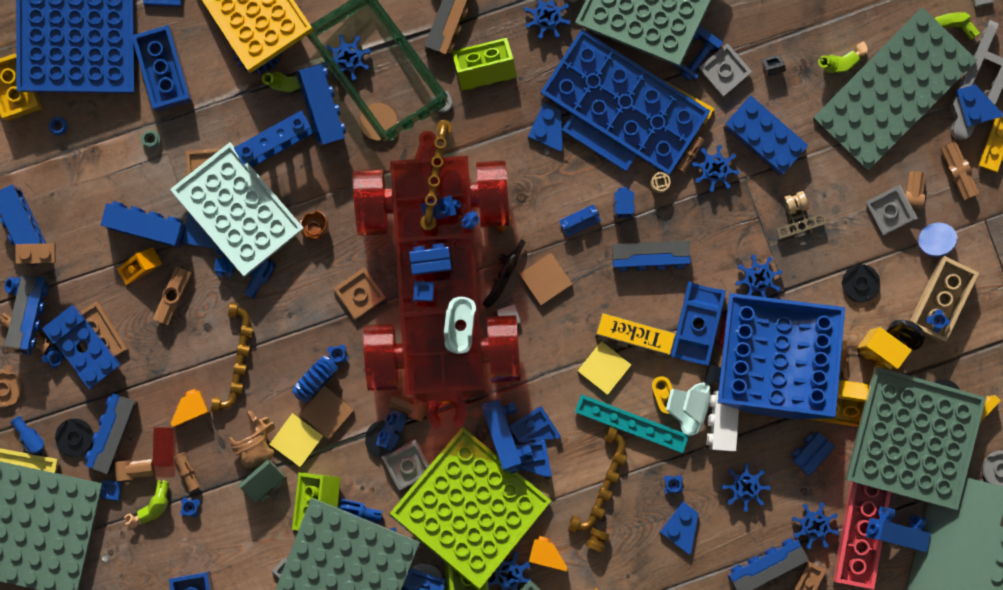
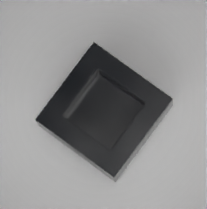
[762,54,786,76]

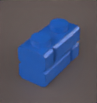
[613,187,635,218]
[409,243,452,275]
[791,431,835,476]

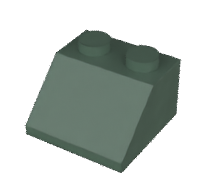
[238,459,286,503]

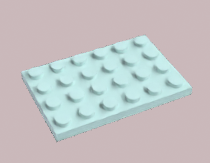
[170,142,304,277]

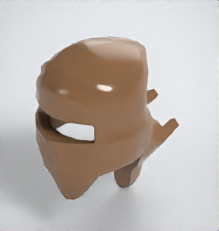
[228,410,275,469]

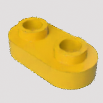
[652,376,673,414]

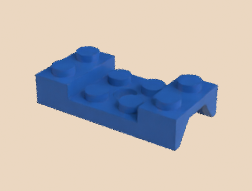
[670,282,726,366]
[42,305,122,389]

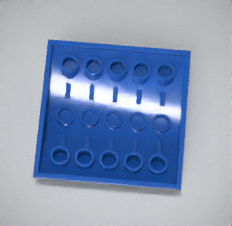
[717,293,845,419]

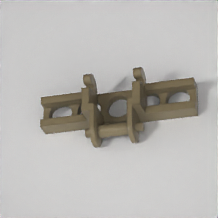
[776,211,827,239]

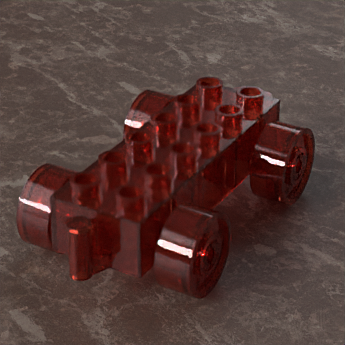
[353,131,521,429]

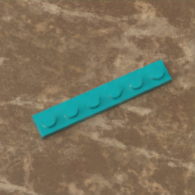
[575,394,689,453]

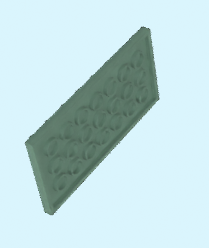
[813,7,977,170]

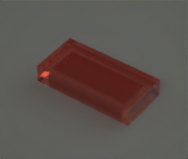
[153,427,174,466]

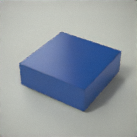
[413,281,434,302]
[100,479,123,501]

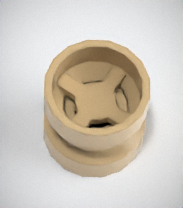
[650,172,670,193]
[784,191,809,215]

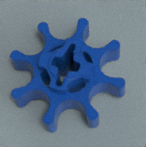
[524,0,570,40]
[324,34,371,82]
[691,145,740,193]
[735,254,783,298]
[721,463,771,512]
[791,502,839,549]
[488,551,531,590]

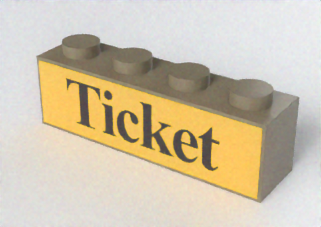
[595,312,676,358]

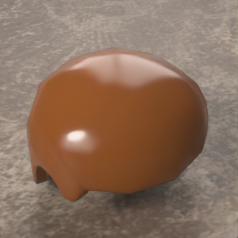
[300,210,329,240]

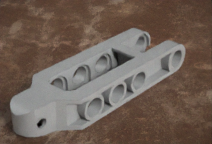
[950,20,1003,141]

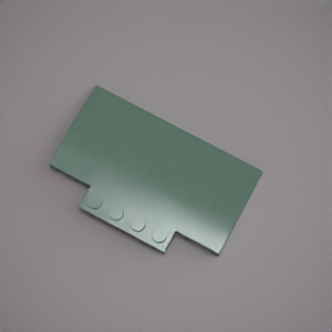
[906,477,1003,590]

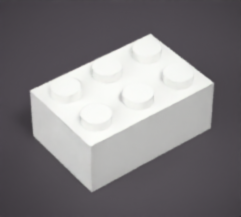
[706,391,739,451]

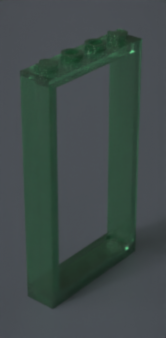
[307,0,448,142]

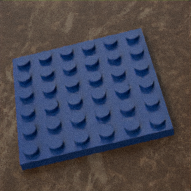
[16,0,134,94]

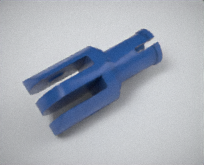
[244,259,276,299]
[10,416,45,455]
[340,499,383,523]

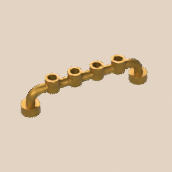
[421,120,452,231]
[211,302,253,413]
[567,426,627,532]

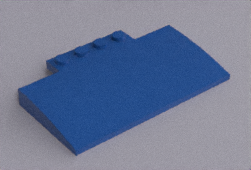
[540,29,710,176]

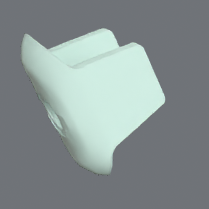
[444,297,476,354]
[666,383,710,436]

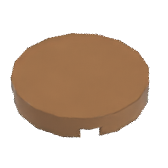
[359,103,398,141]
[0,369,23,408]

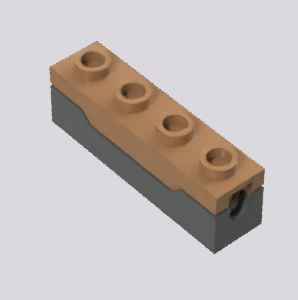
[425,0,472,57]

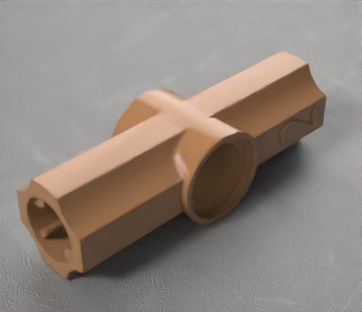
[940,142,979,201]
[153,266,192,326]

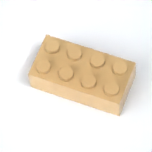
[910,256,979,343]

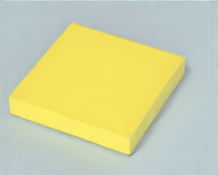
[578,341,631,395]
[270,413,323,467]

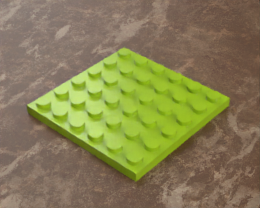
[389,427,551,590]

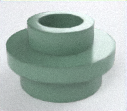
[141,130,161,149]

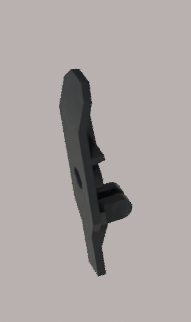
[482,239,526,308]

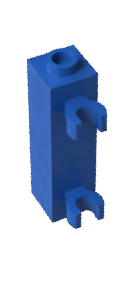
[481,399,533,474]
[866,506,931,552]

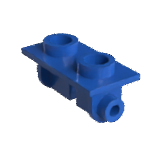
[420,196,461,220]
[559,204,601,238]
[214,245,235,277]
[376,409,407,451]

